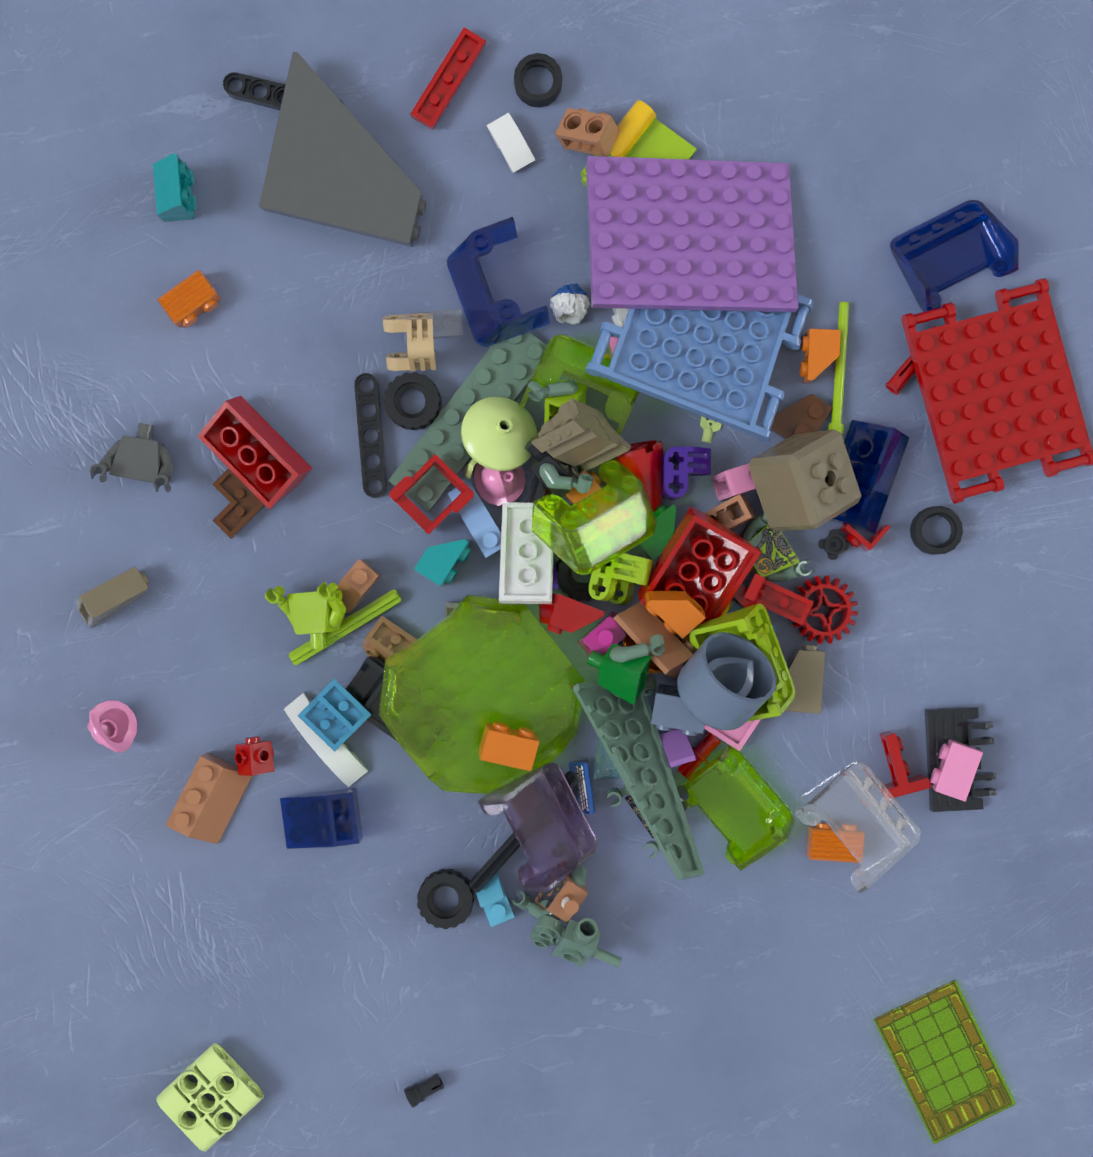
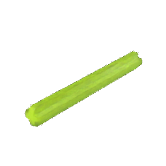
[288,589,402,666]

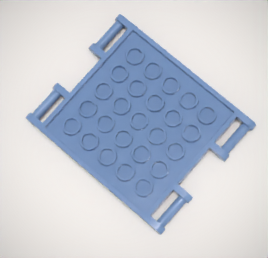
[585,294,814,442]

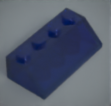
[831,420,910,534]

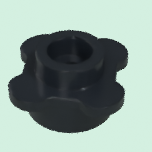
[818,529,849,560]

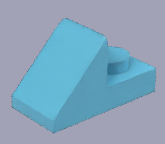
[476,872,515,927]

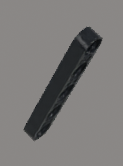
[223,72,343,110]
[354,373,387,498]

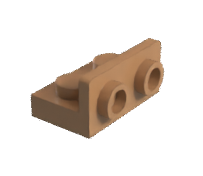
[361,616,424,675]

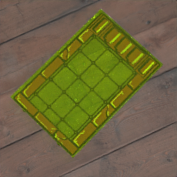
[873,979,1016,1144]

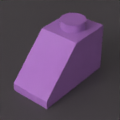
[658,728,696,767]

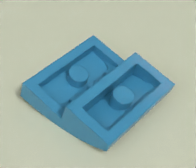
[298,679,371,752]

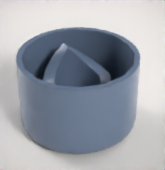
[677,632,776,730]

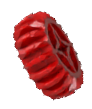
[792,575,858,644]

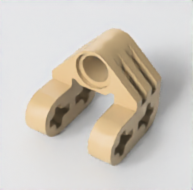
[382,313,437,371]

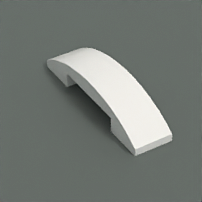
[284,693,369,787]

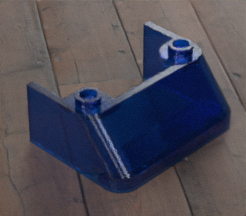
[447,217,550,347]

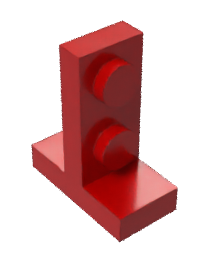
[744,573,814,626]
[873,731,931,801]

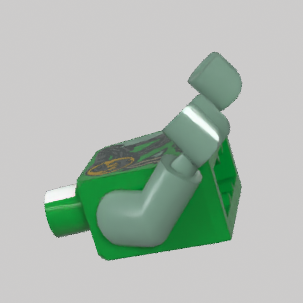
[587,634,665,705]

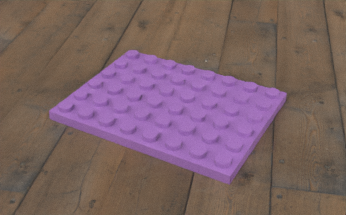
[586,156,798,312]

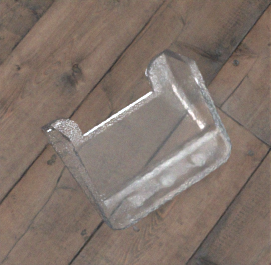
[794,761,921,894]

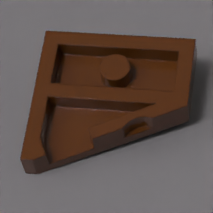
[771,394,832,439]

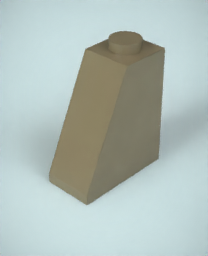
[76,567,149,628]
[785,645,825,714]

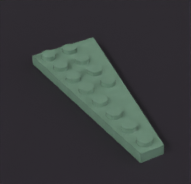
[573,682,705,881]

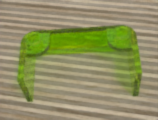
[519,334,640,435]

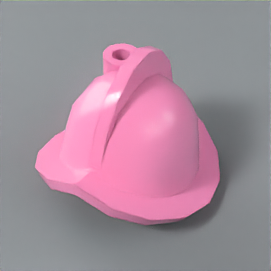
[474,463,526,507]
[87,700,137,753]

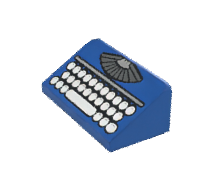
[569,759,595,814]

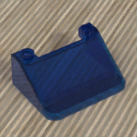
[890,200,1019,312]

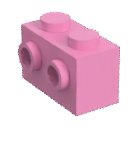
[930,739,983,802]

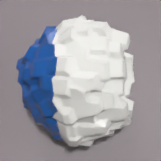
[550,283,590,325]

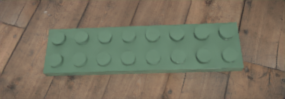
[388,319,553,512]

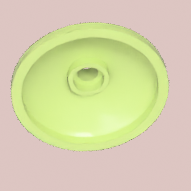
[461,397,538,471]

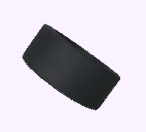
[514,53,562,108]
[910,506,963,555]

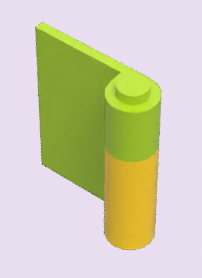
[580,100,697,187]

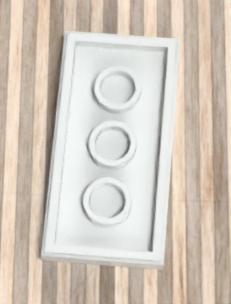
[499,502,555,604]

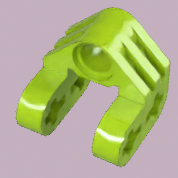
[588,550,653,606]

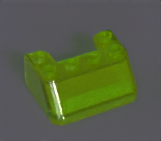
[531,458,657,575]

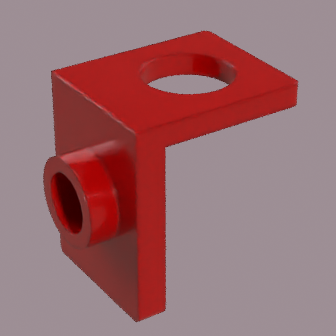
[839,524,891,551]

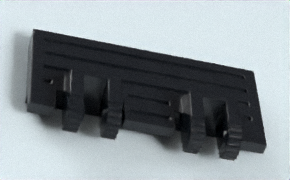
[925,707,997,812]

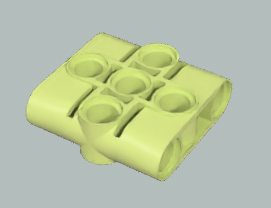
[156,1043,264,1152]

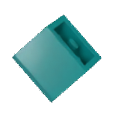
[153,154,197,222]
[414,539,472,586]

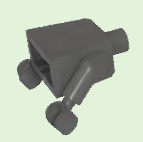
[90,423,175,492]

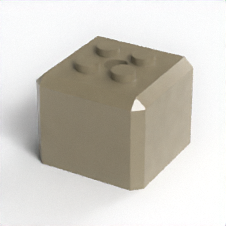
[749,429,861,531]

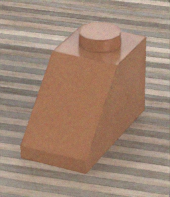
[338,559,382,614]

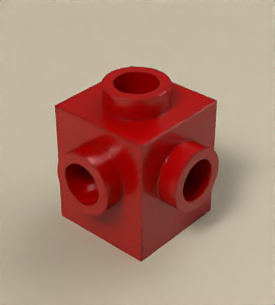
[235,736,274,776]

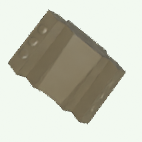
[531,398,631,471]

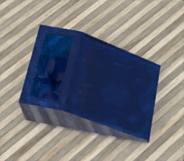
[280,788,363,849]

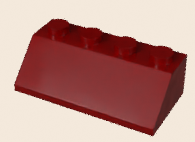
[197,396,313,509]

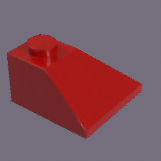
[539,593,605,635]

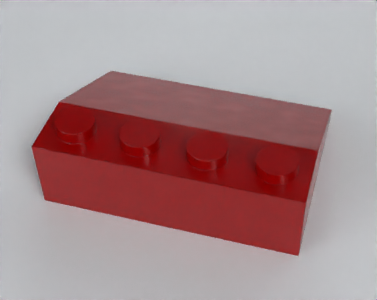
[638,506,762,624]

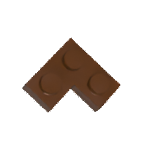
[212,468,265,539]

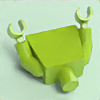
[265,582,346,649]

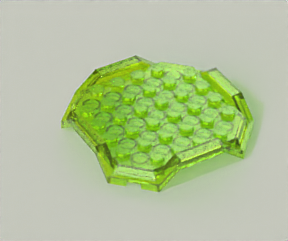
[379,595,585,795]

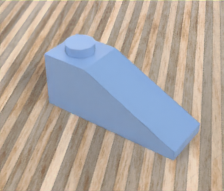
[447,480,501,558]

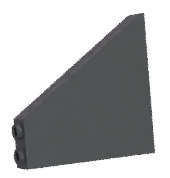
[259,52,426,247]

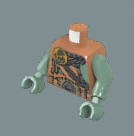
[513,840,588,923]

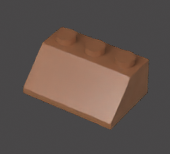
[613,602,697,680]
[165,753,252,844]

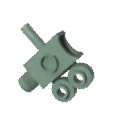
[530,916,622,968]

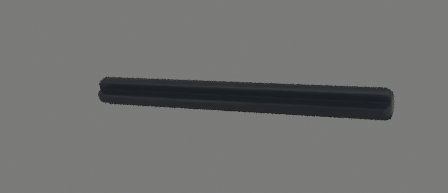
[469,771,579,893]

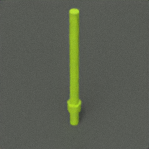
[828,302,850,435]

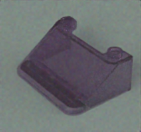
[478,763,597,891]

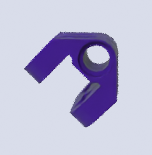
[662,447,711,501]

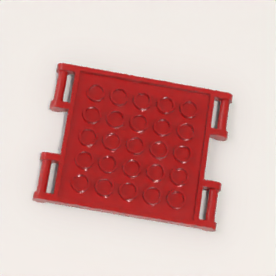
[901,278,1093,504]

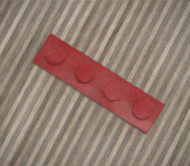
[410,27,486,130]

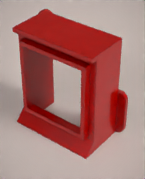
[389,454,474,535]

